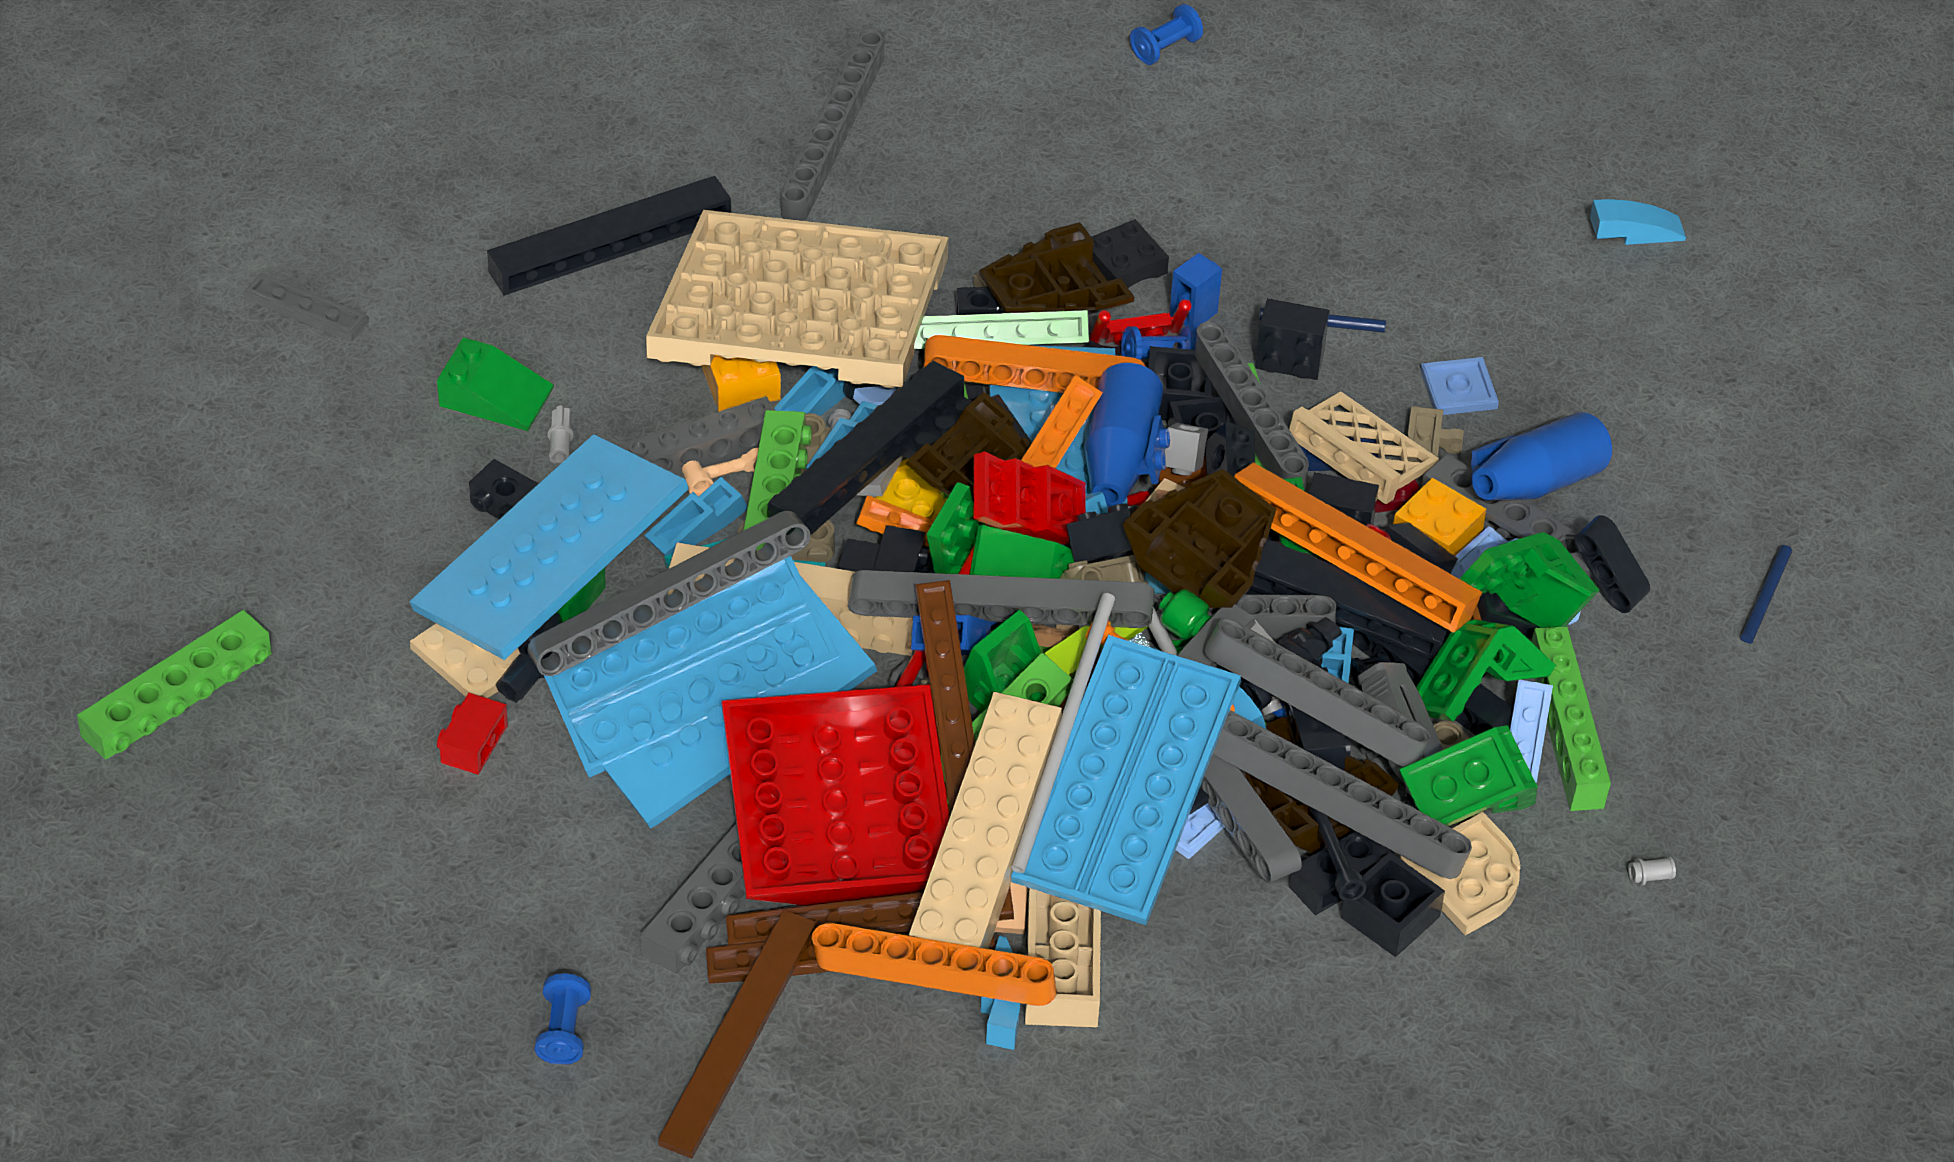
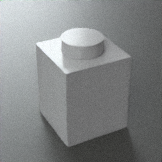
[1165,423,1208,475]

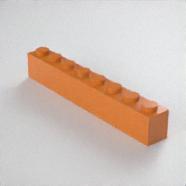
[1235,463,1482,633]

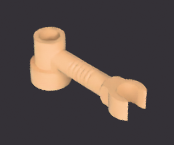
[682,448,759,496]

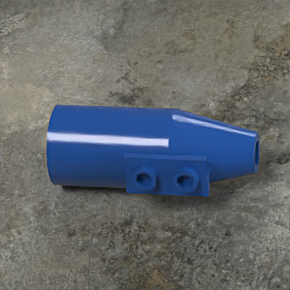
[1085,363,1170,507]
[1471,412,1612,500]

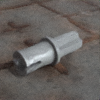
[548,405,573,463]

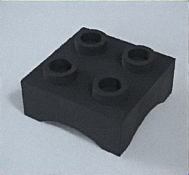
[1092,219,1169,288]

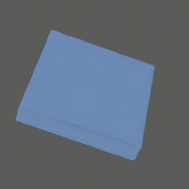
[1420,357,1499,415]

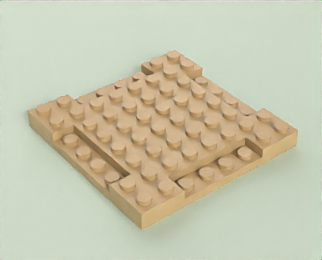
[646,210,949,388]

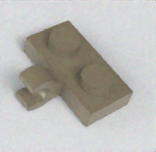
[1407,406,1464,463]

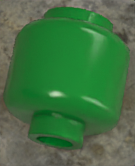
[1159,589,1212,640]

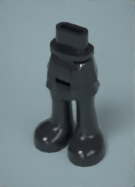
[1222,617,1342,711]

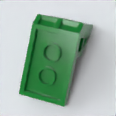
[926,482,980,574]
[1460,532,1600,628]
[964,609,1046,713]
[1416,619,1556,722]
[1399,725,1538,826]

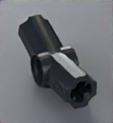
[496,613,562,703]

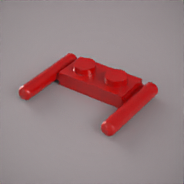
[1089,299,1192,345]

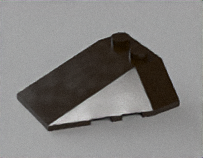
[979,222,1134,314]
[905,392,1031,502]
[1123,469,1277,608]
[1241,717,1399,854]

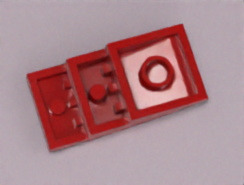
[974,452,1086,546]

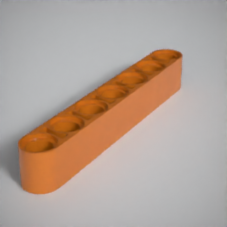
[924,335,1145,393]
[812,923,1057,1006]

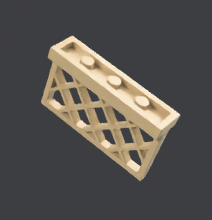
[1289,392,1439,504]

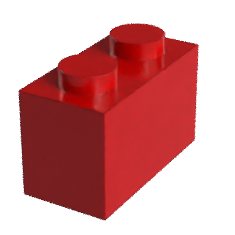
[437,692,508,775]

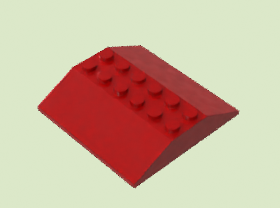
[721,685,950,906]

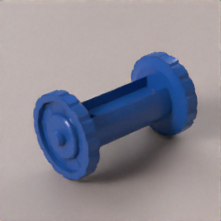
[1130,4,1203,65]
[1121,326,1197,360]
[534,973,591,1064]

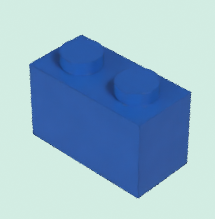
[1170,253,1222,329]

